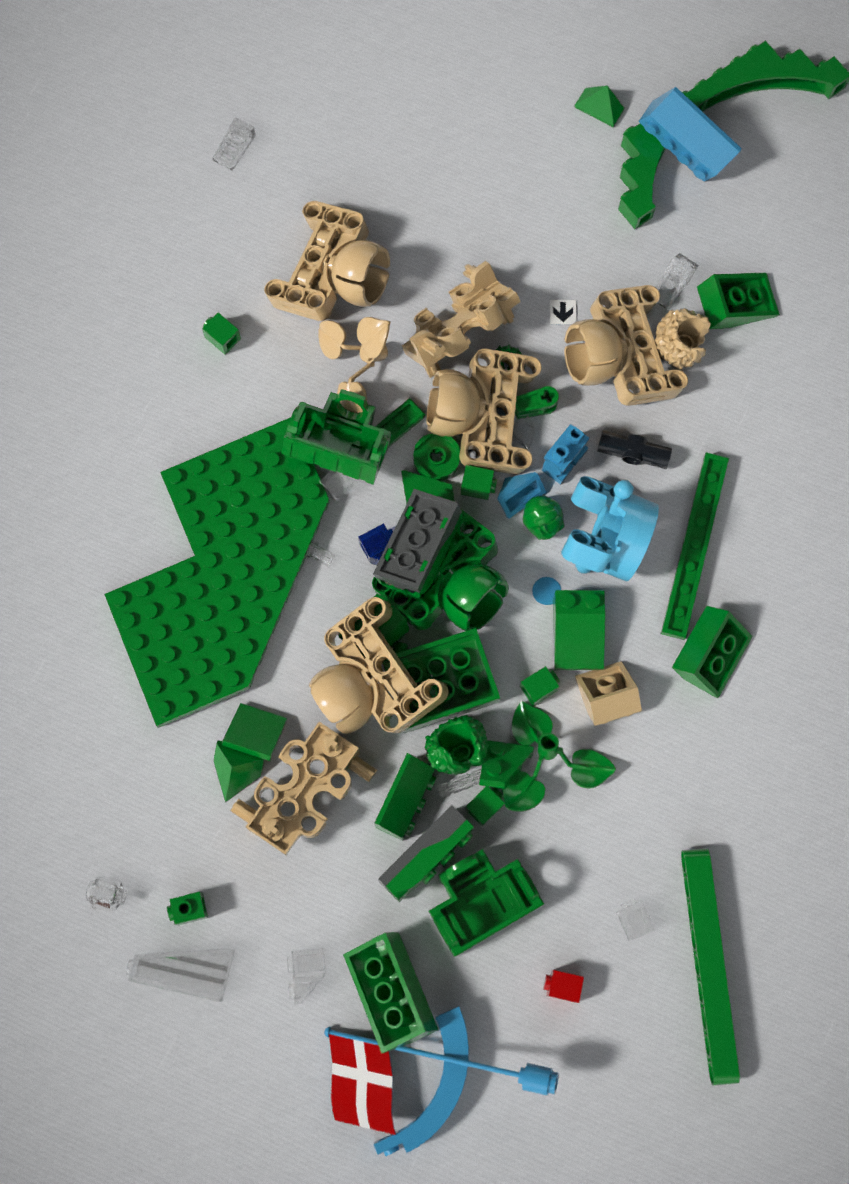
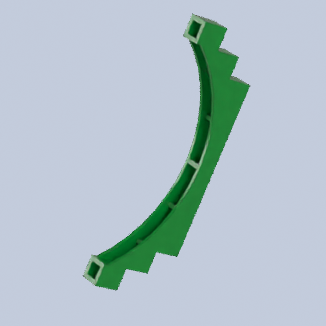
[618,40,849,230]

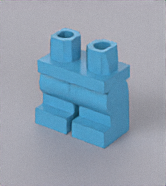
[542,424,590,485]

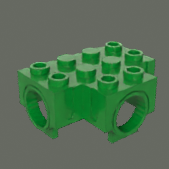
[282,389,392,485]
[428,849,544,957]

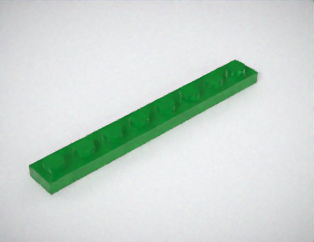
[660,452,729,640]

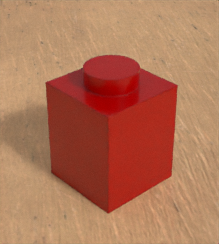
[543,970,584,1003]

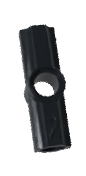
[597,430,672,469]

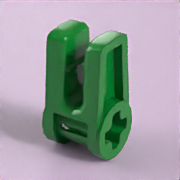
[515,386,559,419]

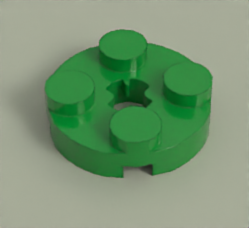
[413,433,460,481]

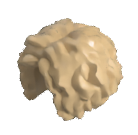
[654,308,710,369]

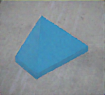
[497,472,547,519]

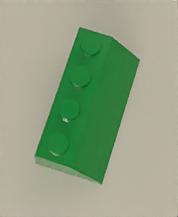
[343,932,439,1054]

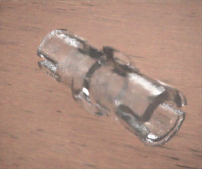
[306,541,337,568]

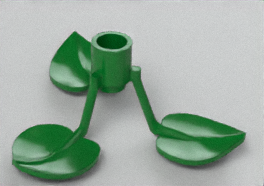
[502,701,616,812]

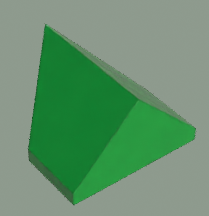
[213,740,265,803]

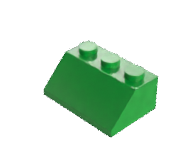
[672,606,753,698]
[374,753,437,841]

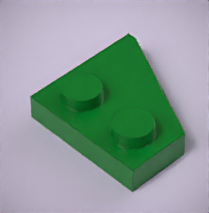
[401,470,455,504]
[479,740,534,789]

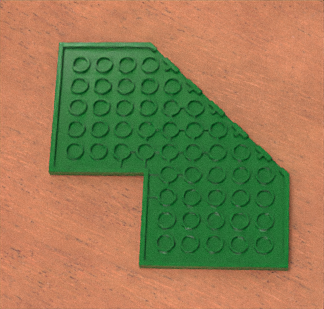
[104,417,330,728]

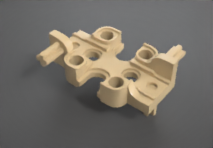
[402,261,521,378]
[230,722,377,856]

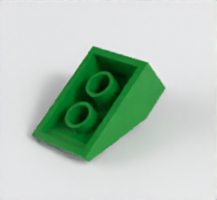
[697,273,780,329]
[553,590,605,670]

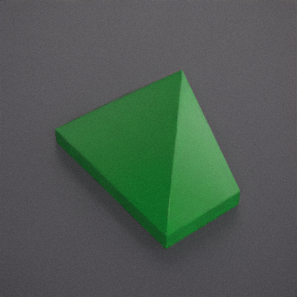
[574,85,624,127]

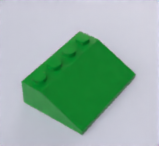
[383,628,500,733]

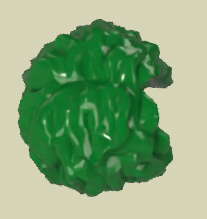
[424,715,489,775]

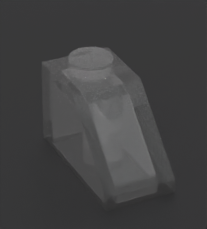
[655,253,699,310]

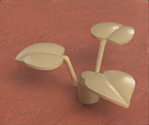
[318,317,391,413]

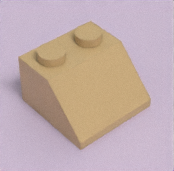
[575,661,642,726]

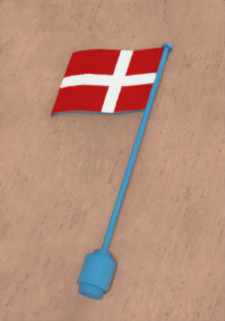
[324,1027,559,1135]

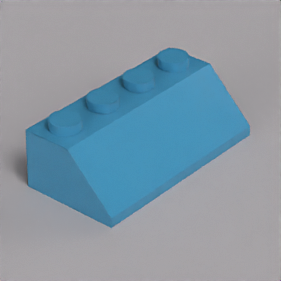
[638,87,742,181]

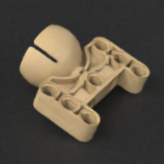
[264,201,390,321]
[564,285,688,406]
[426,349,542,474]
[309,597,448,734]

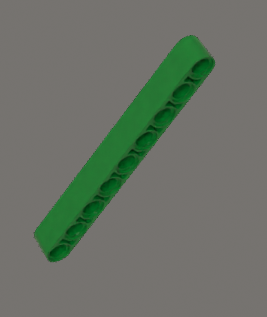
[681,848,740,1086]

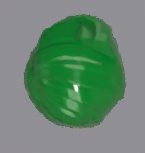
[522,496,565,540]

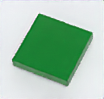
[222,703,287,761]

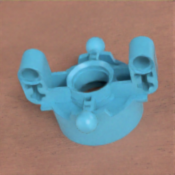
[561,476,659,582]

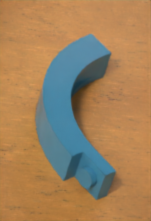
[373,1006,469,1156]

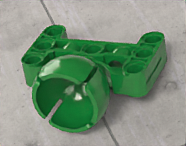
[372,509,509,631]

